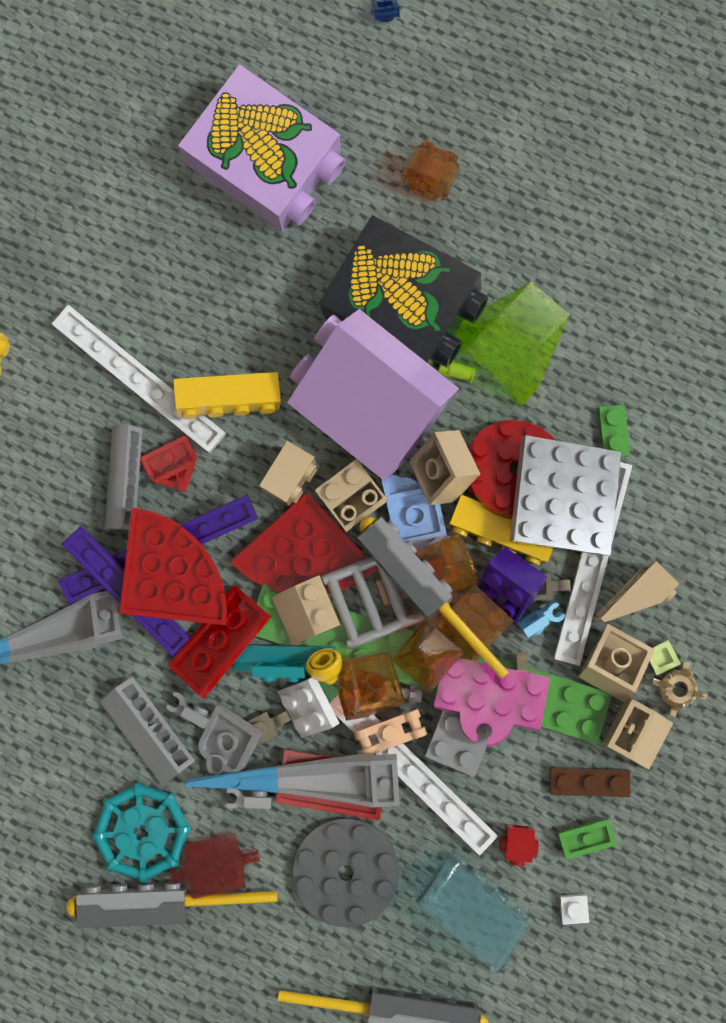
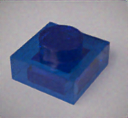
[372,0,400,22]

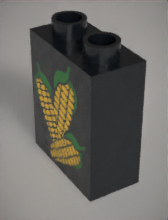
[319,215,489,369]

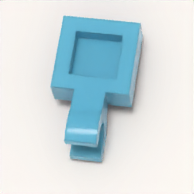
[517,600,565,638]

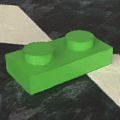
[598,405,630,457]
[557,818,617,860]

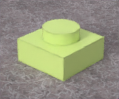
[649,640,681,675]

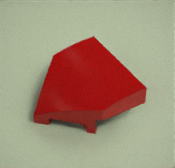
[140,435,198,492]

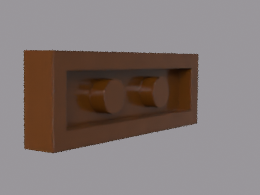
[550,767,630,797]

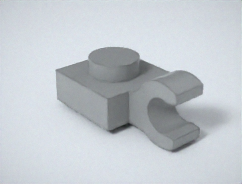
[166,692,211,729]
[226,789,273,809]

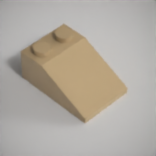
[592,561,679,623]

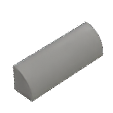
[104,424,143,531]
[100,677,195,786]

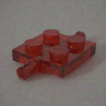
[169,833,260,900]

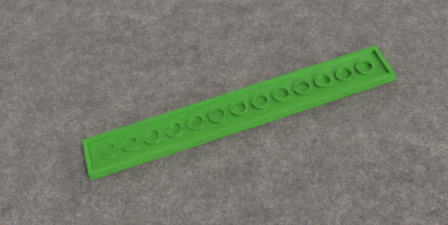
[256,584,612,744]

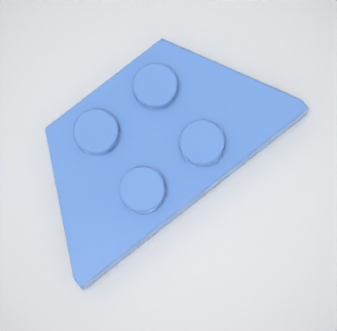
[381,475,447,558]

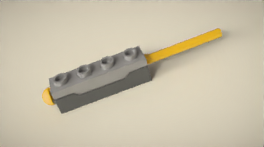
[357,516,509,679]
[66,882,278,928]
[278,986,489,1023]

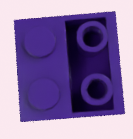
[473,547,547,626]

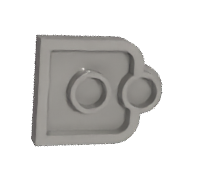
[199,705,263,775]

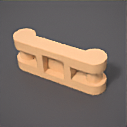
[354,709,427,755]

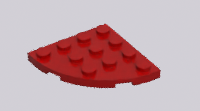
[231,492,377,594]
[119,507,227,625]

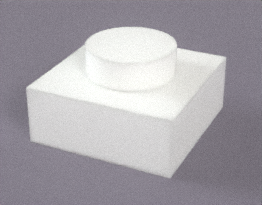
[559,894,589,925]

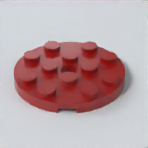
[468,420,556,520]

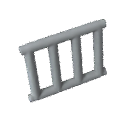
[321,557,438,649]

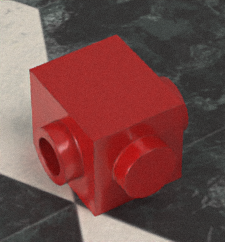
[499,824,539,866]

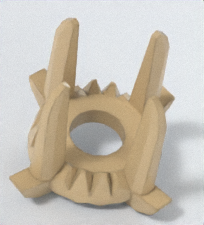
[652,661,708,717]

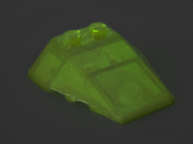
[454,282,570,407]

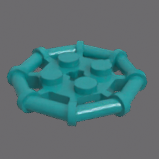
[91,782,191,883]

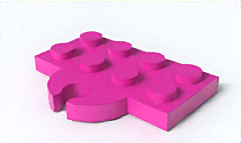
[434,655,551,747]

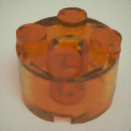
[401,141,460,201]

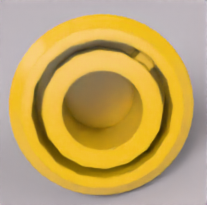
[305,648,342,685]

